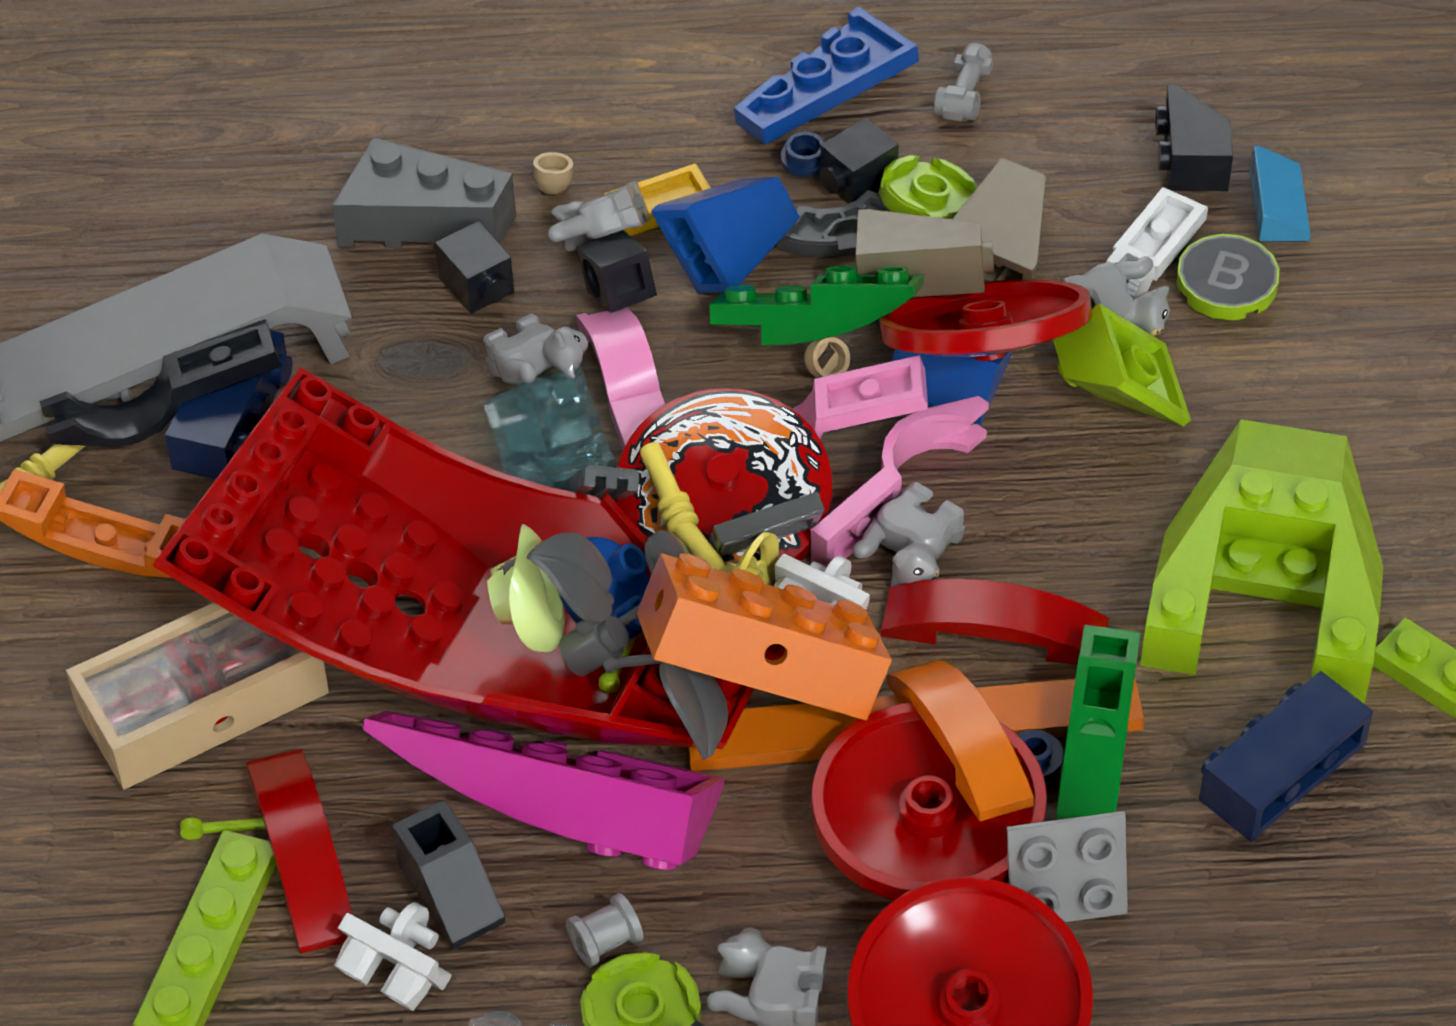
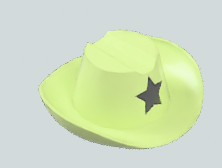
[487,524,565,653]

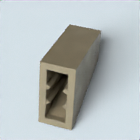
[953,157,1046,282]
[856,209,994,297]

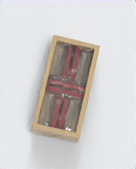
[66,603,329,790]

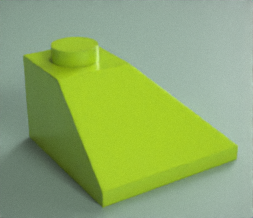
[1053,303,1191,427]

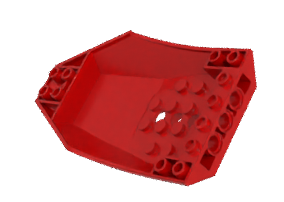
[153,367,754,749]

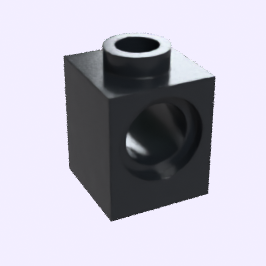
[577,230,657,313]

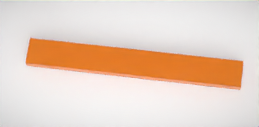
[688,678,1144,771]

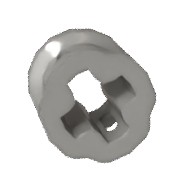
[566,893,644,967]

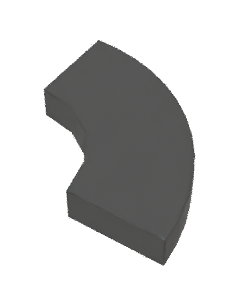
[777,190,891,258]

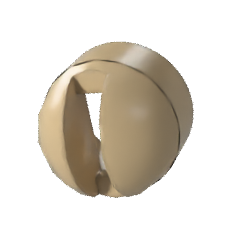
[533,152,573,195]
[804,337,850,378]

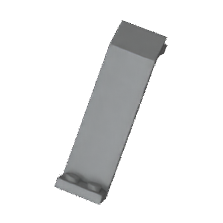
[0,233,352,442]

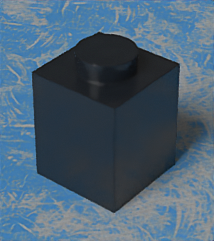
[819,118,899,203]
[435,221,514,314]

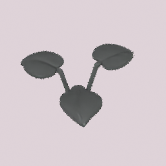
[526,530,728,760]

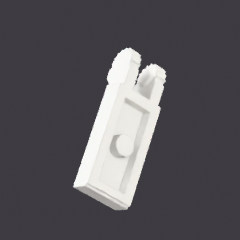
[1106,187,1208,299]

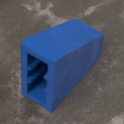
[651,177,800,293]

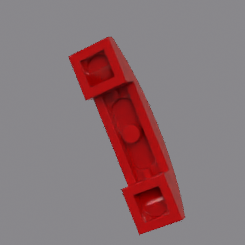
[881,579,1109,665]
[246,748,353,954]

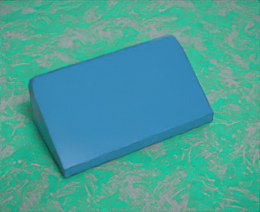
[1250,146,1311,241]

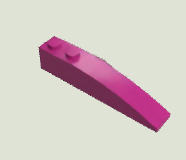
[363,711,725,870]

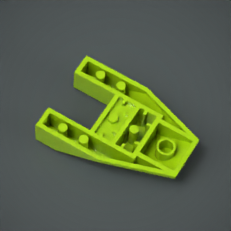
[1140,419,1384,704]

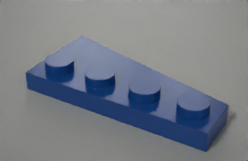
[734,6,919,145]

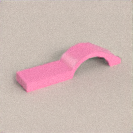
[576,307,665,449]
[793,355,928,439]
[811,396,989,567]

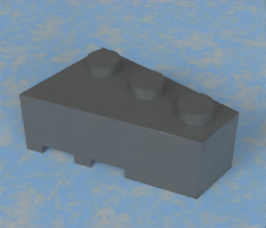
[332,138,516,249]

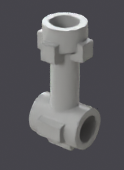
[934,43,993,122]

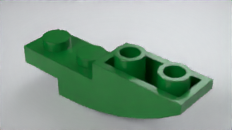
[709,266,924,346]
[1056,625,1141,820]

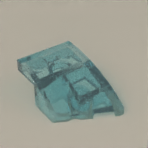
[483,365,617,490]

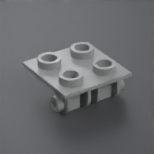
[1006,811,1128,922]

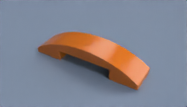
[0,469,186,578]
[887,660,1034,822]

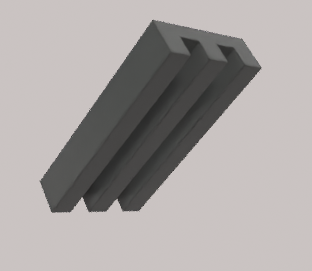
[562,465,639,502]
[708,491,824,558]

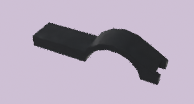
[40,319,282,447]

